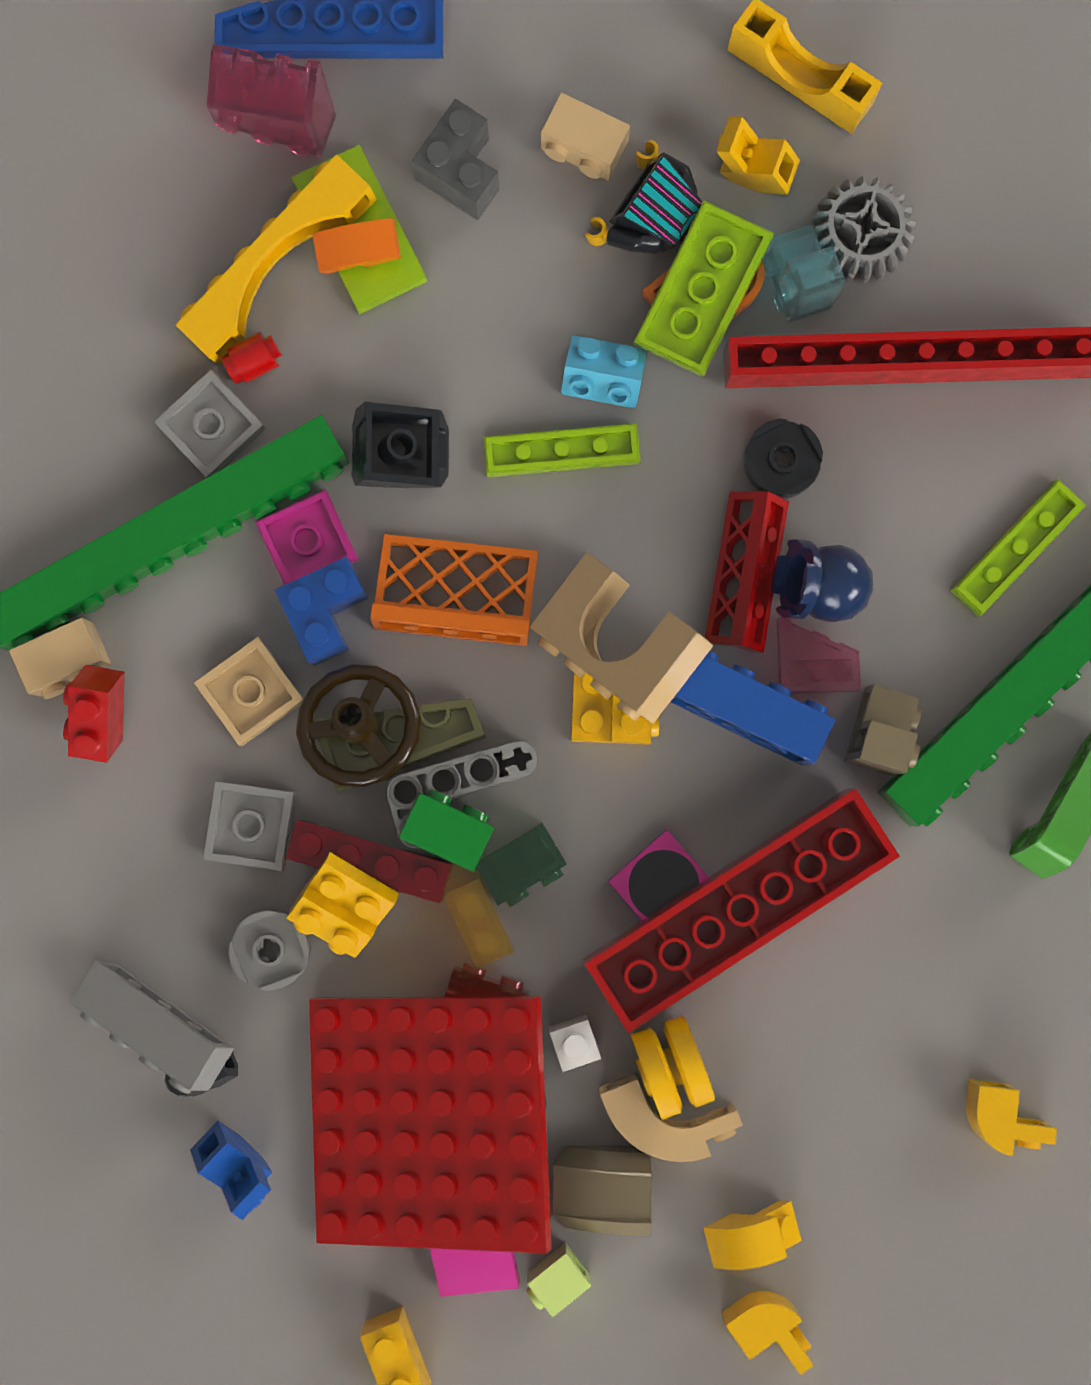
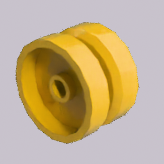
[630,1014,715,1120]

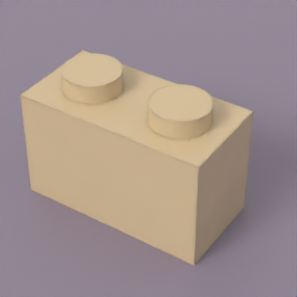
[541,92,631,181]
[9,618,111,699]

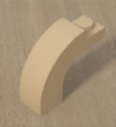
[599,1073,743,1162]

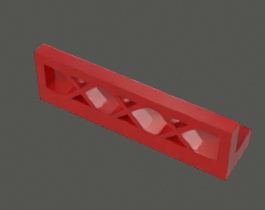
[705,491,789,653]

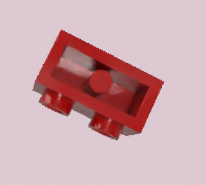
[63,665,125,763]

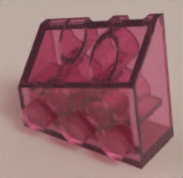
[207,44,336,158]

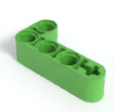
[1009,733,1091,879]

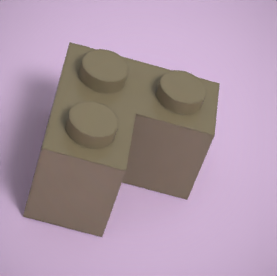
[844,684,921,775]

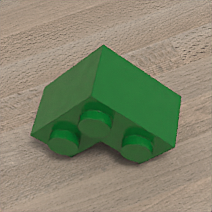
[398,788,495,872]

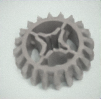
[810,175,916,284]

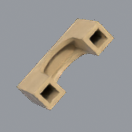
[530,552,713,724]

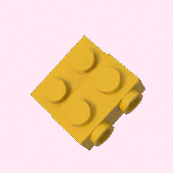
[571,673,660,745]
[286,852,400,958]

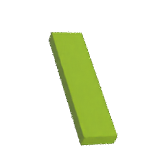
[483,423,641,477]
[950,479,1086,617]

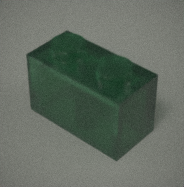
[476,823,567,907]

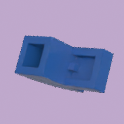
[190,1121,272,1220]

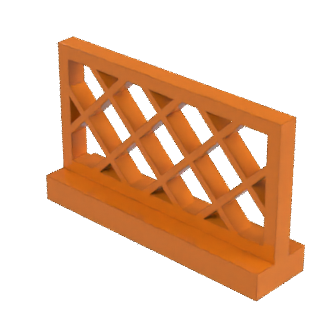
[370,534,538,646]

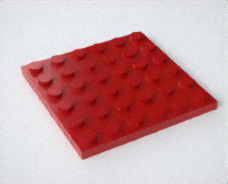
[309,996,551,1254]

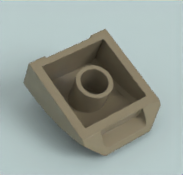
[553,1145,651,1236]

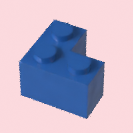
[275,556,369,666]

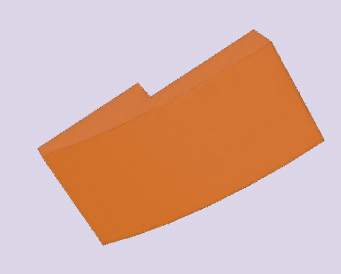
[312,218,401,274]

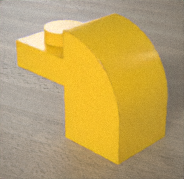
[716,116,800,195]
[966,1079,1057,1156]
[703,1200,802,1270]
[721,1291,814,1375]

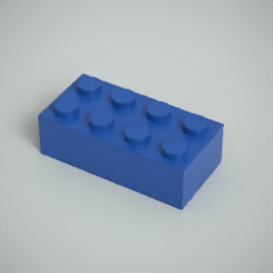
[670,651,836,766]

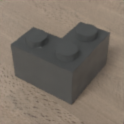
[412,98,499,220]

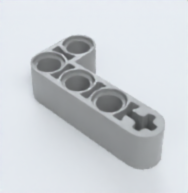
[387,741,538,849]

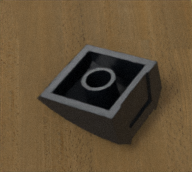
[351,402,449,488]

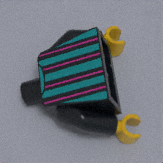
[585,140,702,254]

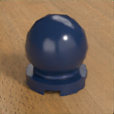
[772,539,873,622]

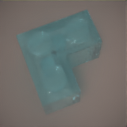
[762,224,846,323]

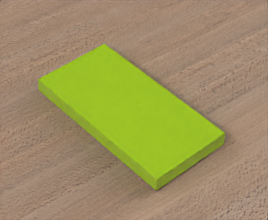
[291,144,428,315]
[634,200,774,378]

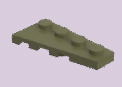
[313,698,486,793]

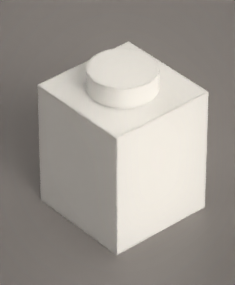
[549,1014,601,1072]

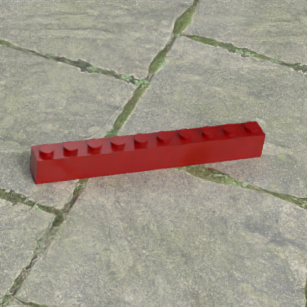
[724,327,1091,389]

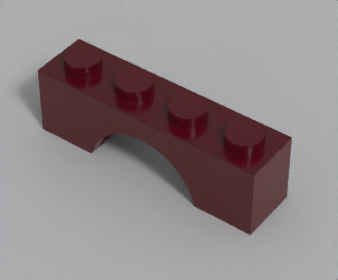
[285,820,454,903]

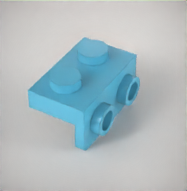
[561,335,647,408]

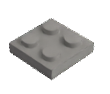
[154,370,266,478]
[203,781,296,871]

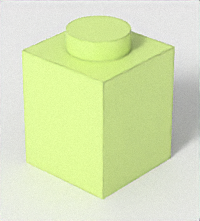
[526,1242,591,1318]

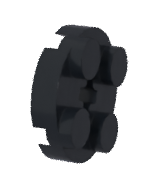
[744,419,823,498]

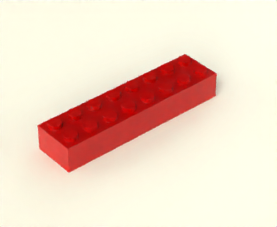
[583,788,900,1033]

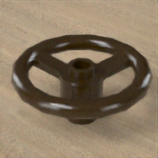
[296,664,421,787]

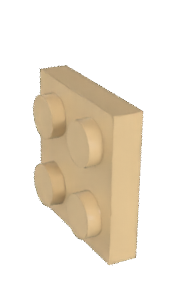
[194,637,304,747]

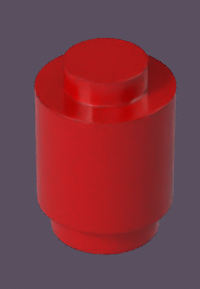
[221,332,282,385]

